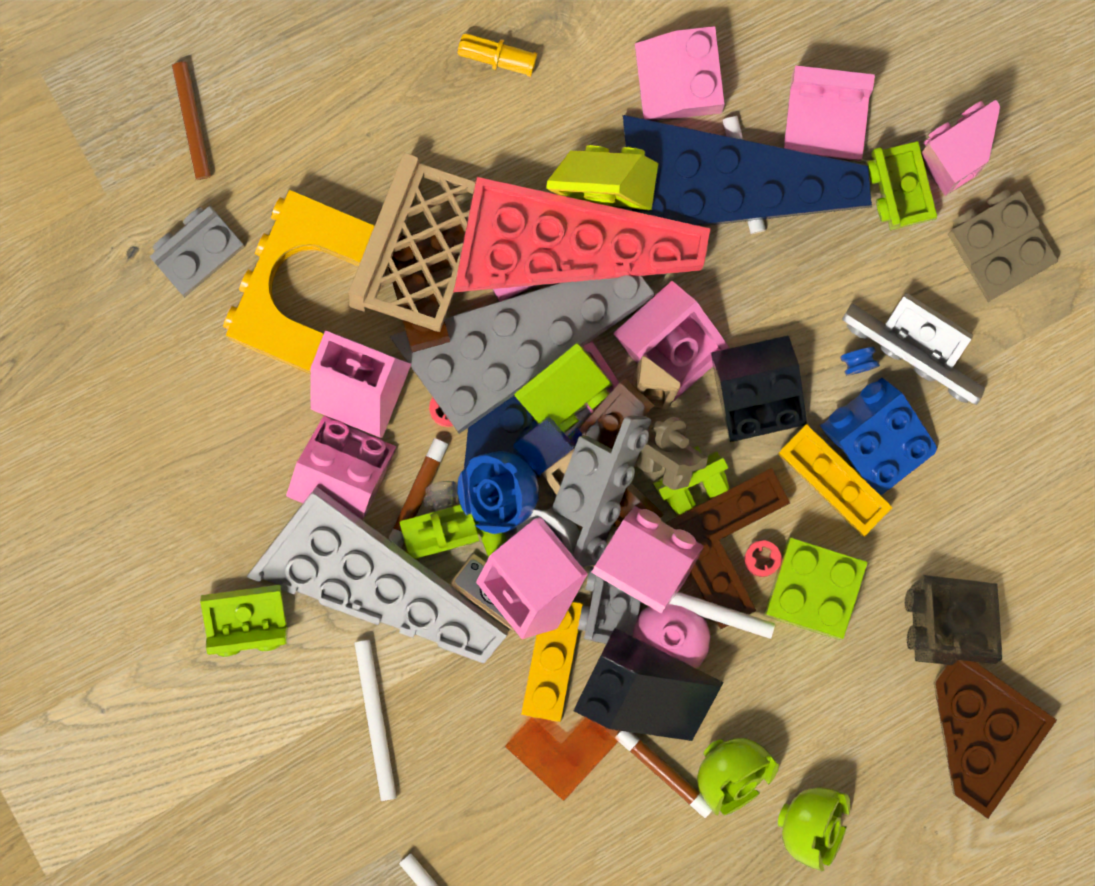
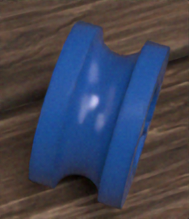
[840,347,880,376]

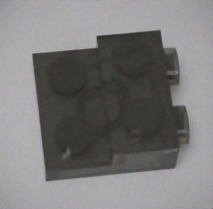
[904,575,1003,665]

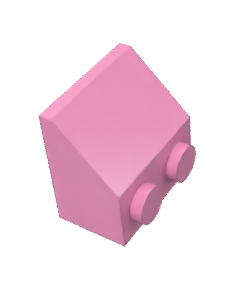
[635,26,724,121]
[613,281,730,402]
[591,506,704,613]

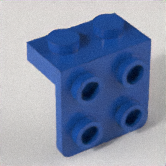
[820,378,937,496]

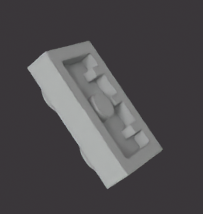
[150,206,245,298]

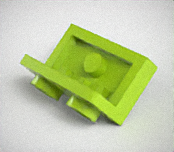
[866,141,937,231]
[200,585,288,657]

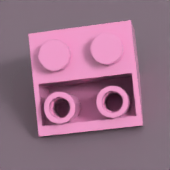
[921,100,1000,196]
[311,330,411,438]
[286,416,397,520]
[476,517,588,639]

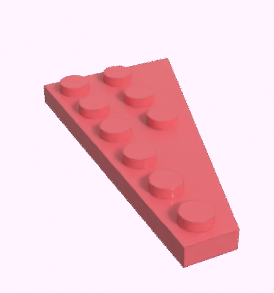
[453,177,710,292]

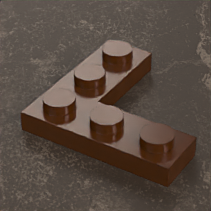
[388,224,465,353]
[548,378,664,529]
[665,468,790,630]

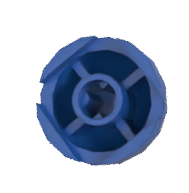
[457,451,539,534]

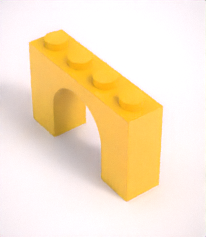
[223,190,374,375]

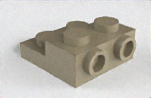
[948,189,1058,302]

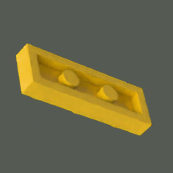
[778,424,893,537]
[521,602,583,722]

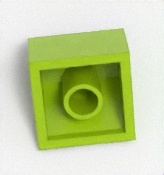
[514,343,614,435]

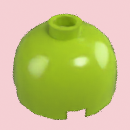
[697,738,779,815]
[778,787,850,871]

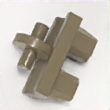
[635,417,708,490]

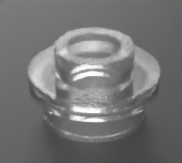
[423,481,460,512]

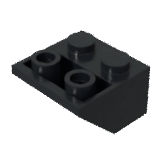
[711,335,807,442]

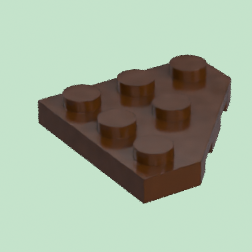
[933,650,1057,819]

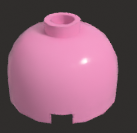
[633,604,711,669]

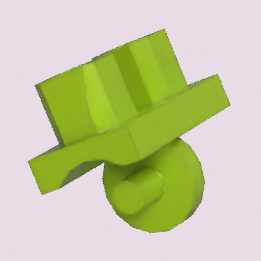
[653,446,729,515]
[399,505,480,559]

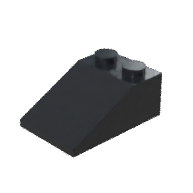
[573,628,723,741]

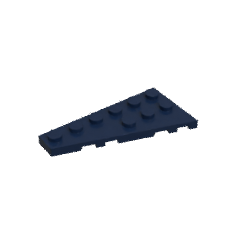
[623,115,872,226]

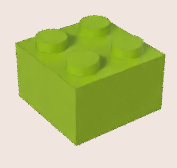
[763,538,868,640]

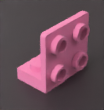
[784,65,875,161]

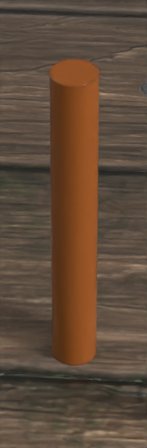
[172,62,211,180]

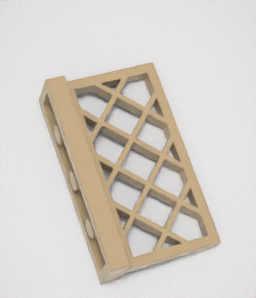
[348,153,475,332]

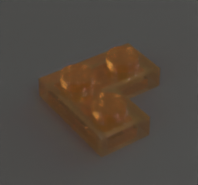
[505,717,618,801]

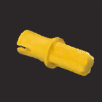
[458,33,538,77]

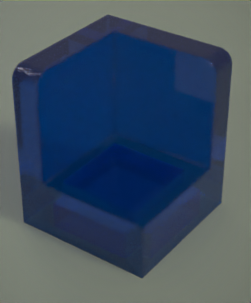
[513,417,583,475]

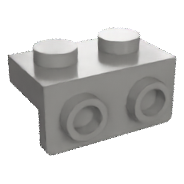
[578,566,641,644]

